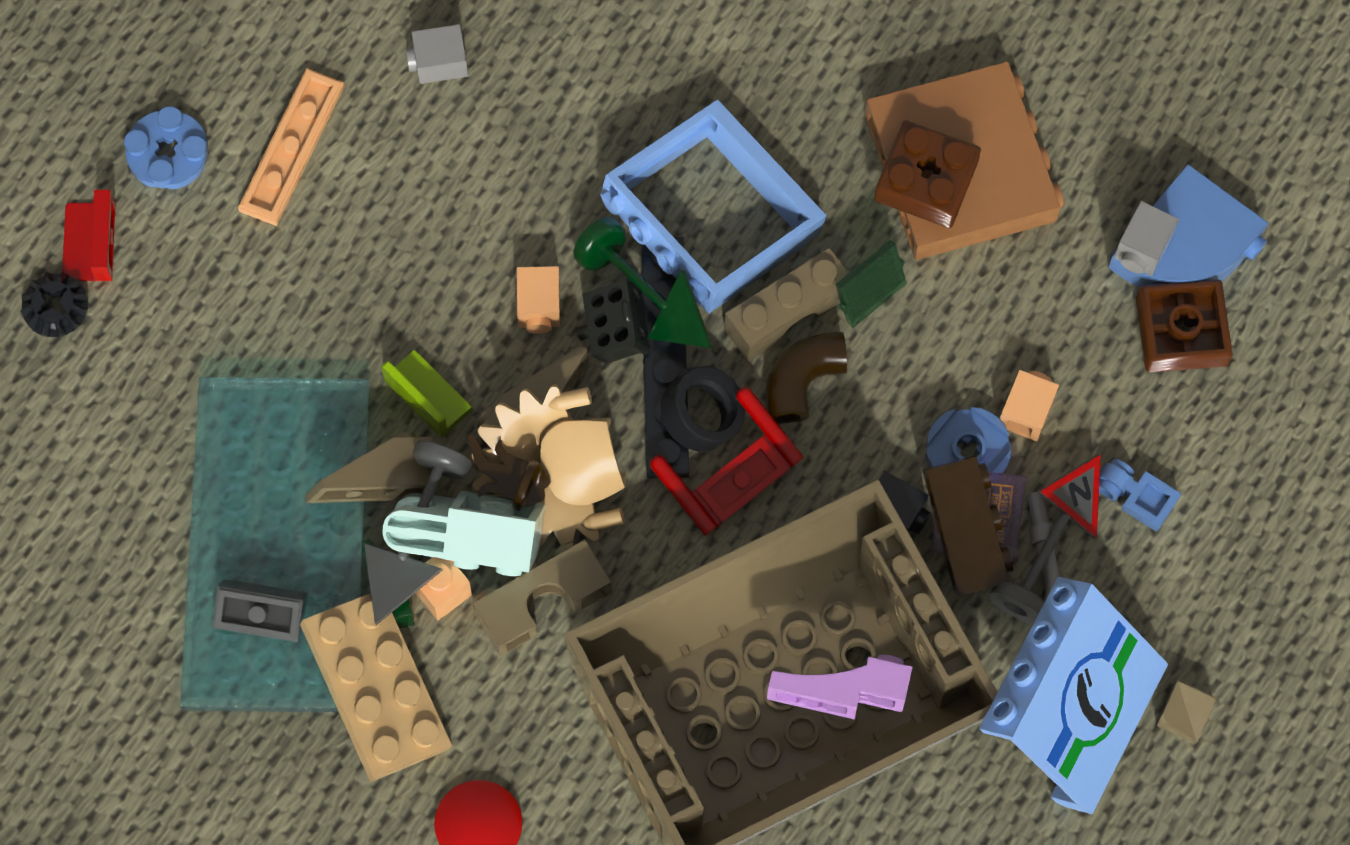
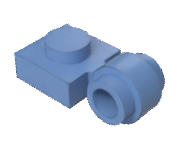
[1099,459,1182,532]

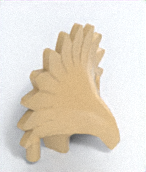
[470,384,627,546]

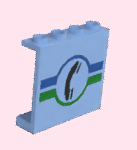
[979,577,1168,814]

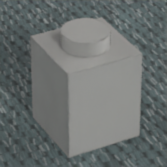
[406,24,468,84]
[1114,201,1179,276]

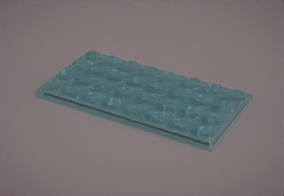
[180,377,370,712]

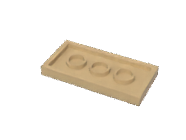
[300,593,452,783]

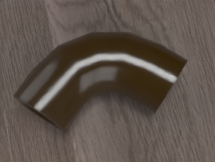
[765,332,847,424]

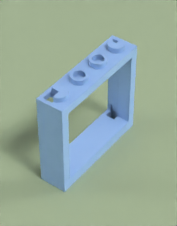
[600,99,827,314]

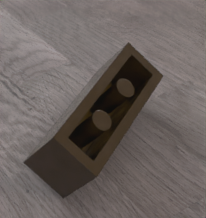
[922,456,1013,596]

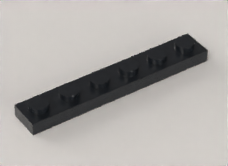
[642,237,689,478]

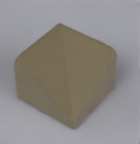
[1156,680,1217,744]

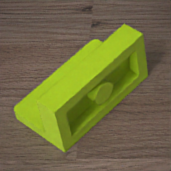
[381,350,472,438]

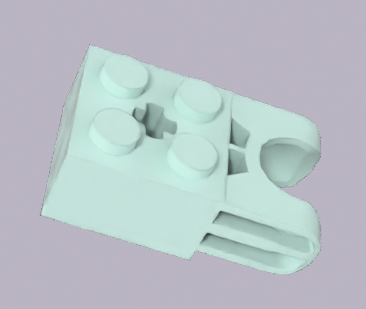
[383,490,546,576]

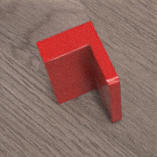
[62,190,116,281]

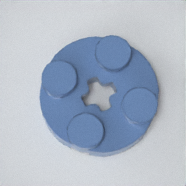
[124,107,208,189]
[926,407,1011,486]

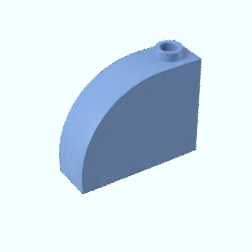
[1108,165,1268,287]

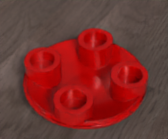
[434,780,523,845]

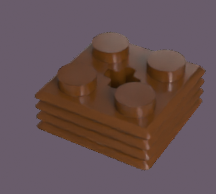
[874,120,981,228]
[1136,279,1233,372]

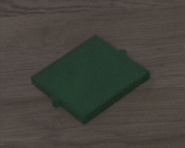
[835,240,907,328]

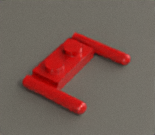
[649,387,804,536]

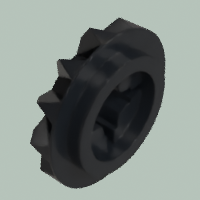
[21,272,88,337]

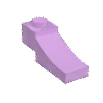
[767,655,912,719]

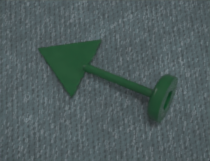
[573,217,713,348]

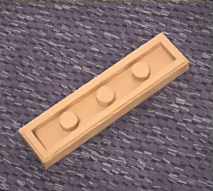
[238,68,345,226]

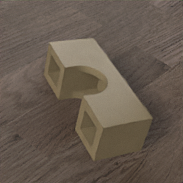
[724,247,854,362]
[472,540,612,657]

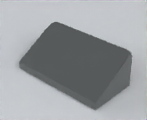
[212,579,308,642]

